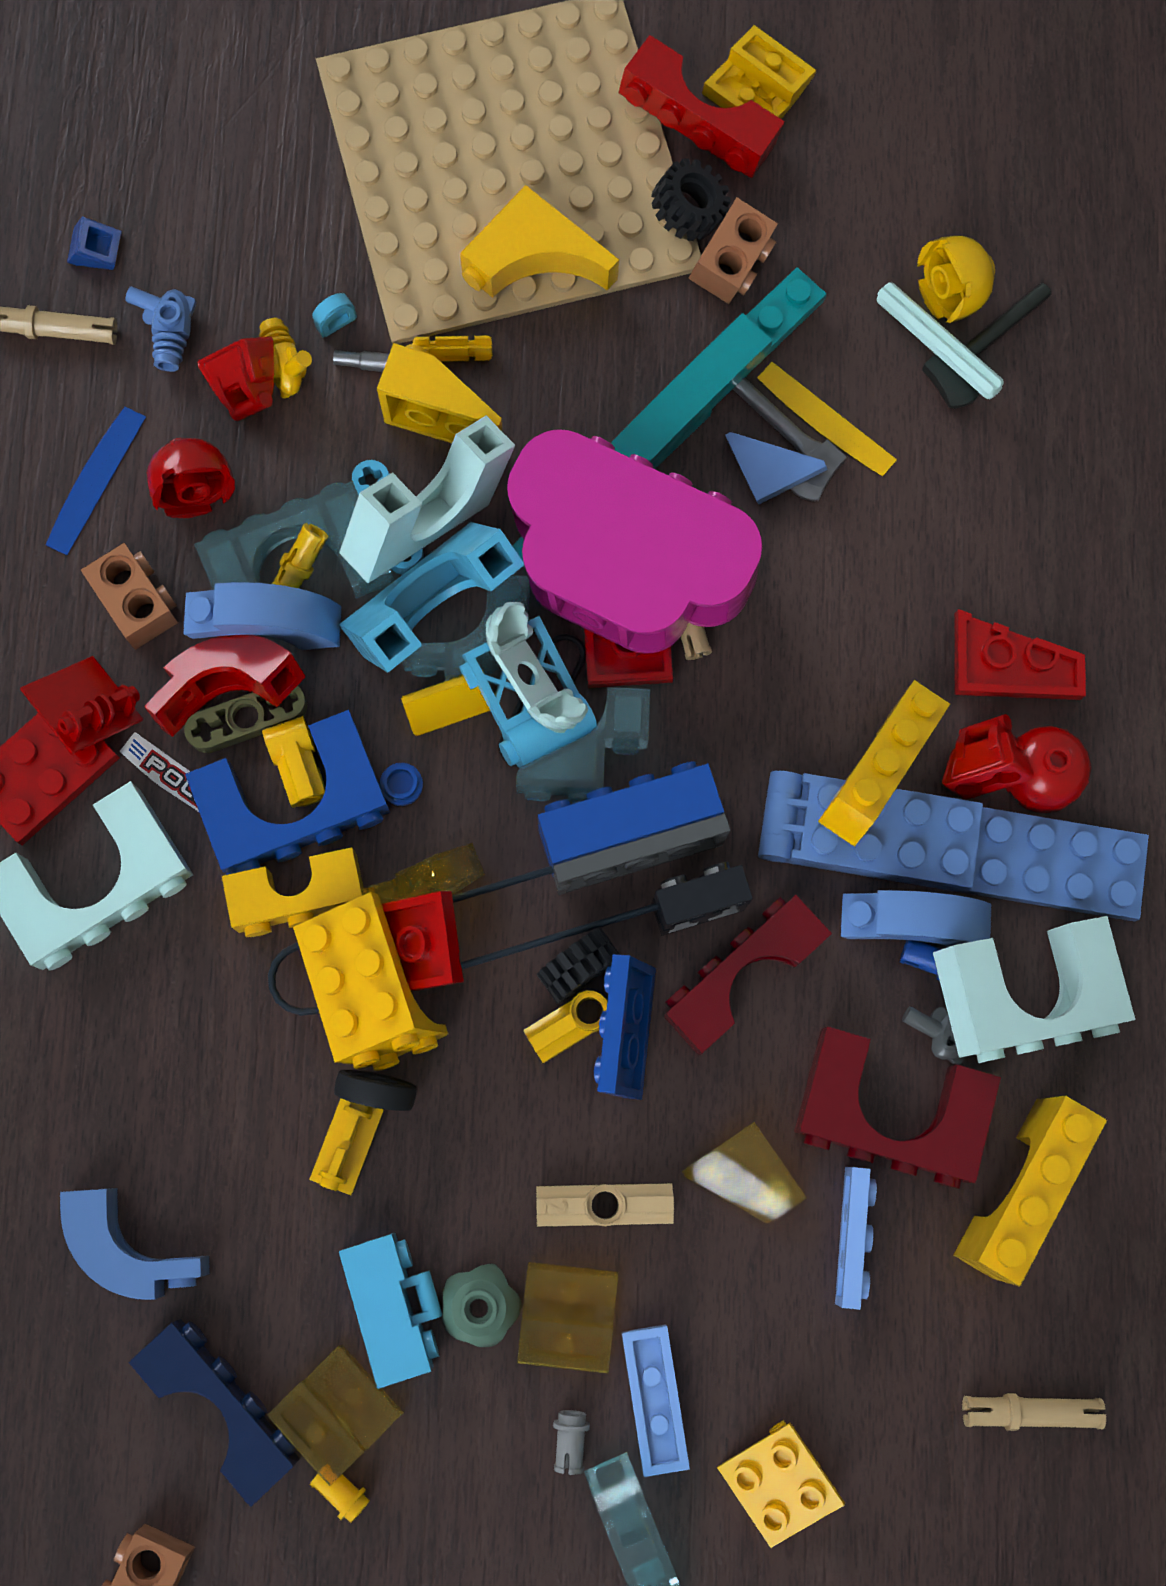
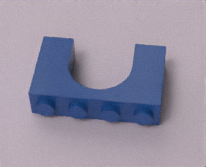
[185,710,390,875]

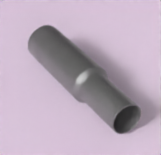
[333,350,389,372]

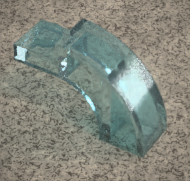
[584,1452,682,1586]

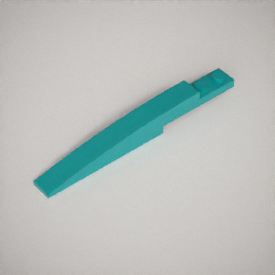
[513,267,827,568]

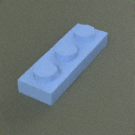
[835,1167,877,1310]
[621,1324,690,1477]

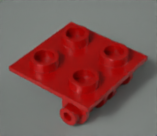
[20,656,143,755]

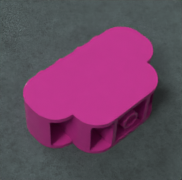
[507,430,762,653]

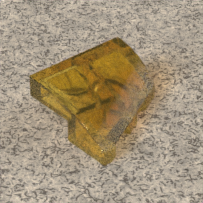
[361,843,485,904]
[681,1122,807,1223]

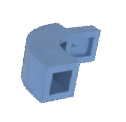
[184,582,341,650]
[60,1188,209,1300]

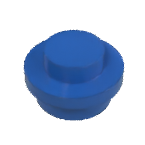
[380,763,423,806]

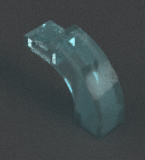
[402,576,530,681]

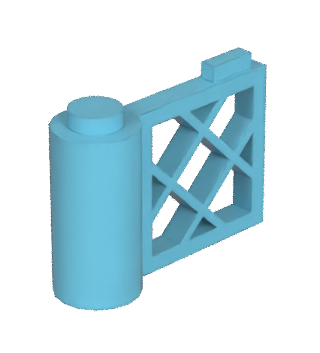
[459,616,598,770]

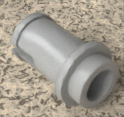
[553,1410,590,1475]

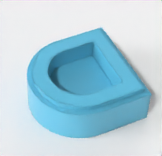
[312,293,357,338]

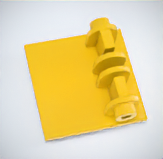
[717,1420,845,1548]

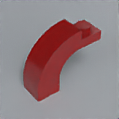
[144,635,306,737]

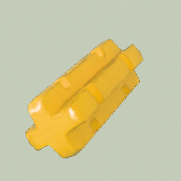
[412,336,492,361]

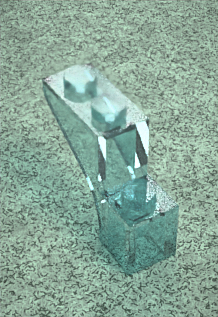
[516,687,650,803]

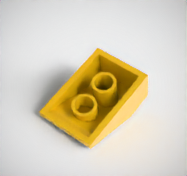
[377,343,503,444]

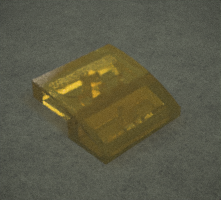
[517,1262,618,1373]
[267,1344,404,1486]

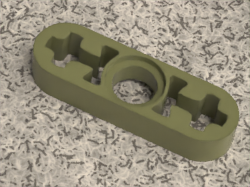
[184,686,308,753]

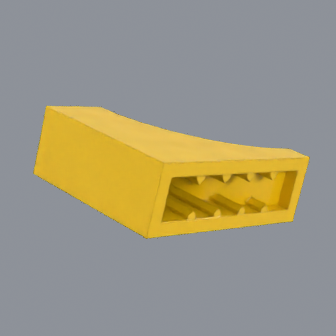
[460,185,619,298]

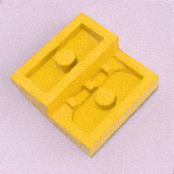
[702,25,816,119]

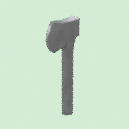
[733,378,847,501]

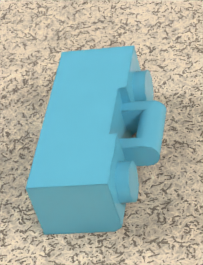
[339,1233,443,1389]

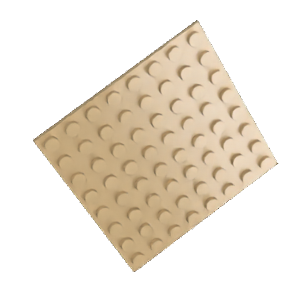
[316,0,701,345]

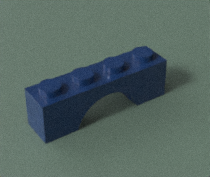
[128,1319,300,1507]

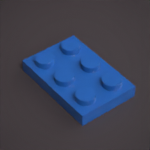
[594,954,656,1100]

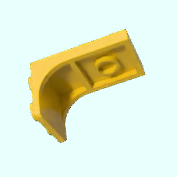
[293,892,448,1071]

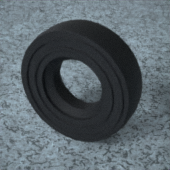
[334,1070,417,1111]

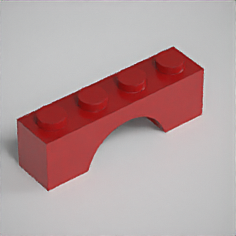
[618,35,785,179]

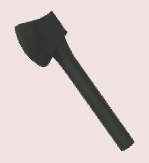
[922,283,1051,408]

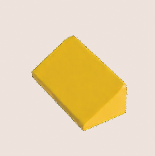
[401,670,490,736]

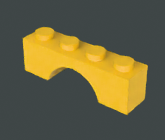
[818,680,950,847]

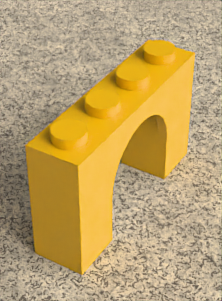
[953,1096,1107,1286]

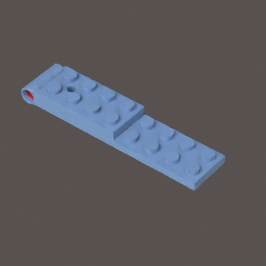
[758,771,1149,921]

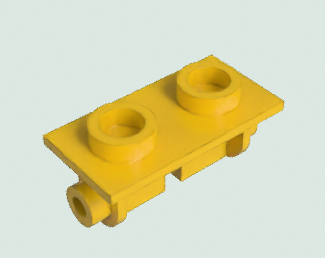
[309,1098,384,1195]

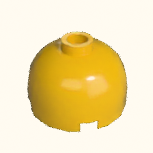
[917,236,995,323]

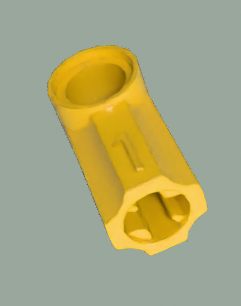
[262,716,326,808]
[523,990,607,1063]

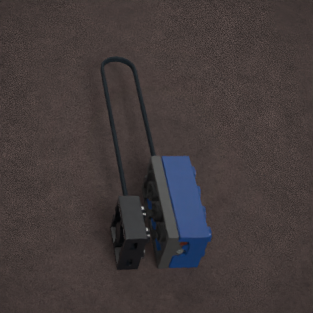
[268,761,753,1016]

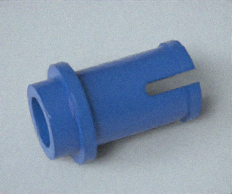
[899,940,947,981]

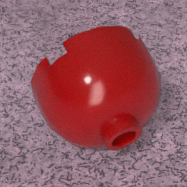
[147,438,235,518]
[1005,726,1092,814]

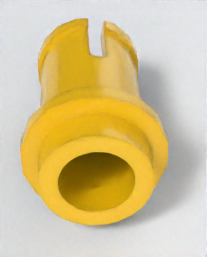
[309,1461,370,1523]

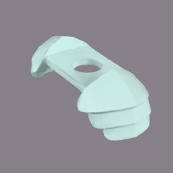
[486,602,588,733]

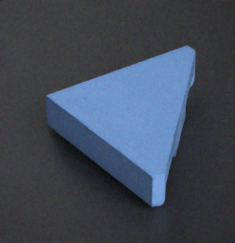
[725,432,828,505]

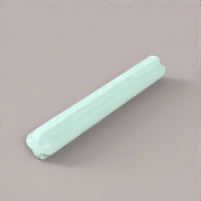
[877,282,1004,399]

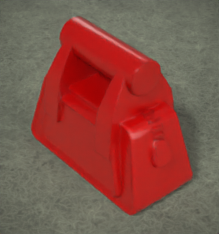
[198,337,274,421]
[942,714,1033,800]

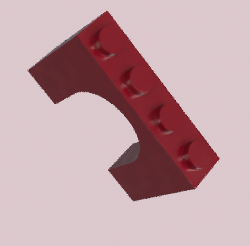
[794,1026,1001,1189]

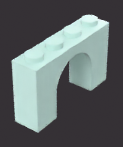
[339,415,515,583]
[0,781,193,970]
[933,916,1135,1063]

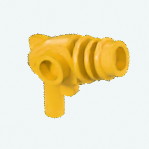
[259,318,312,398]

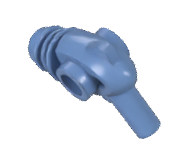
[125,287,196,372]

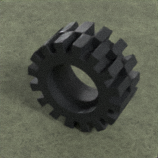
[651,158,731,241]
[536,927,621,1004]

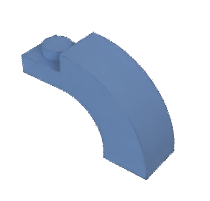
[841,890,991,947]

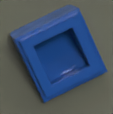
[67,216,122,270]

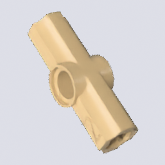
[536,1183,674,1227]

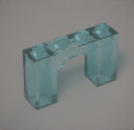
[194,481,394,637]

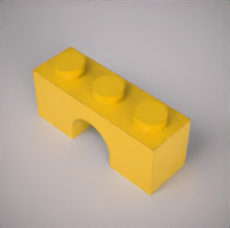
[222,847,365,937]

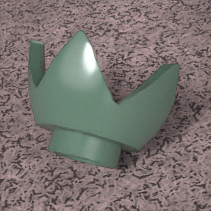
[442,1264,522,1347]

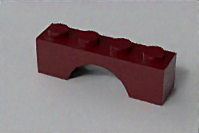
[663,895,832,1056]

